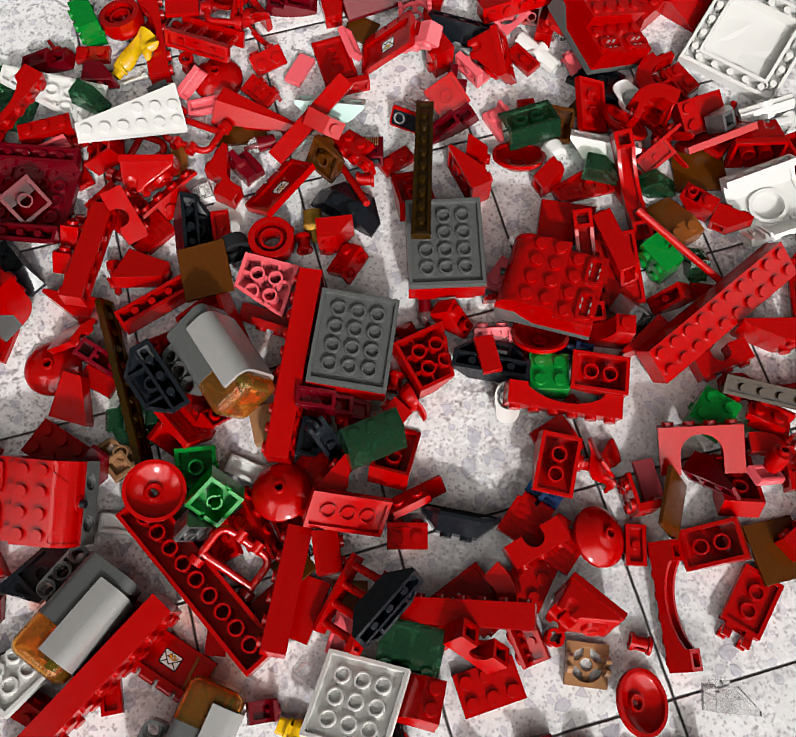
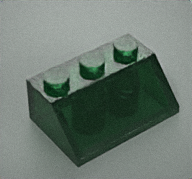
[498,99,561,151]
[336,407,407,470]
[375,618,445,678]

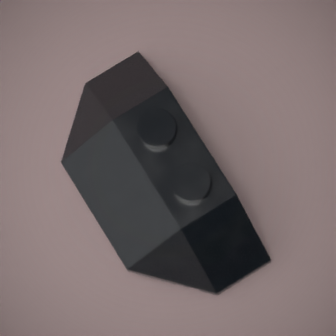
[428,9,492,47]
[311,181,381,238]
[173,191,213,250]
[0,240,46,297]
[124,338,191,414]
[451,339,531,383]
[420,504,501,543]
[352,567,424,649]

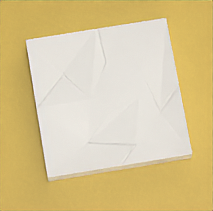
[677,0,796,101]

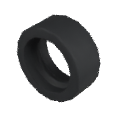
[220,232,251,264]

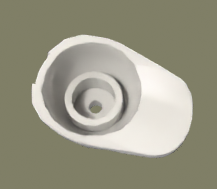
[612,79,639,113]
[494,381,521,424]

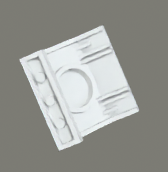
[719,154,796,248]

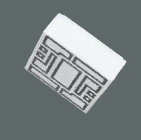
[191,181,215,203]

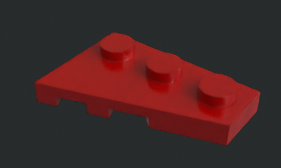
[550,163,616,203]

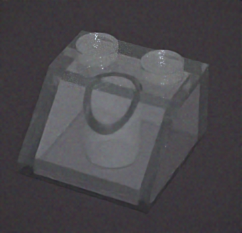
[701,679,762,717]

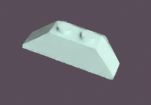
[294,94,366,124]

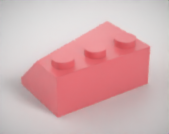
[234,252,299,318]

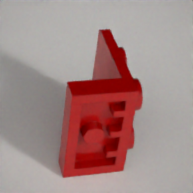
[617,472,662,519]

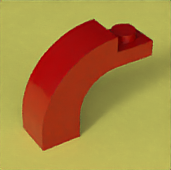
[632,51,675,89]
[625,83,682,128]
[744,432,796,493]
[479,561,518,639]

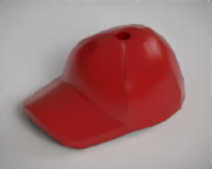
[397,382,427,422]

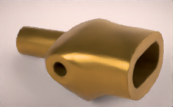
[302,208,322,243]

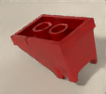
[467,24,517,85]
[724,119,790,168]
[118,154,181,197]
[545,572,628,637]

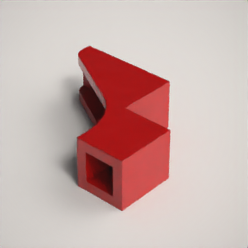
[204,142,244,209]
[52,214,87,274]

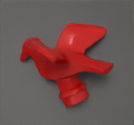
[577,436,621,493]

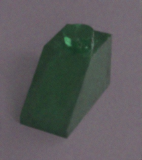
[68,78,112,115]
[581,152,618,186]
[638,168,676,198]
[683,247,711,283]

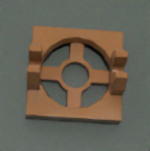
[563,640,612,690]

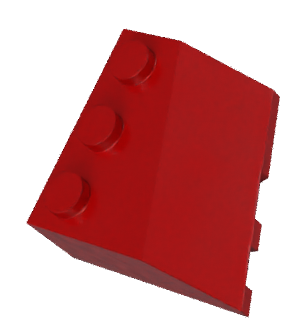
[392,320,455,400]

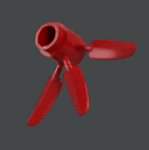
[236,0,270,46]
[651,104,695,168]
[763,432,796,475]

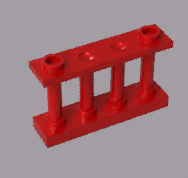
[164,16,245,64]
[311,552,387,657]

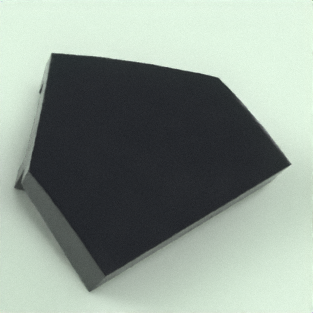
[295,415,322,458]

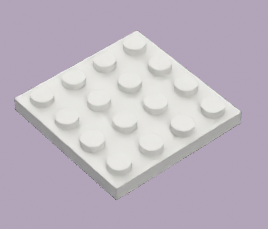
[299,648,411,737]

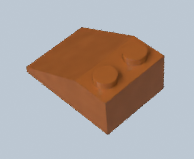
[646,197,705,251]

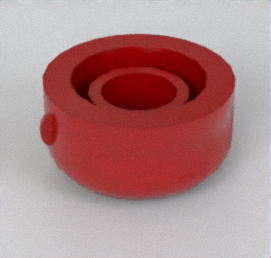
[99,0,145,41]
[248,216,296,262]

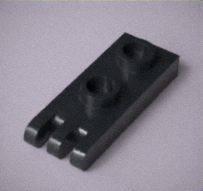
[305,415,344,463]

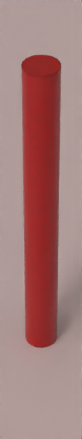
[341,164,370,207]

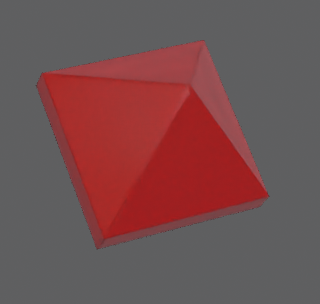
[395,321,418,339]

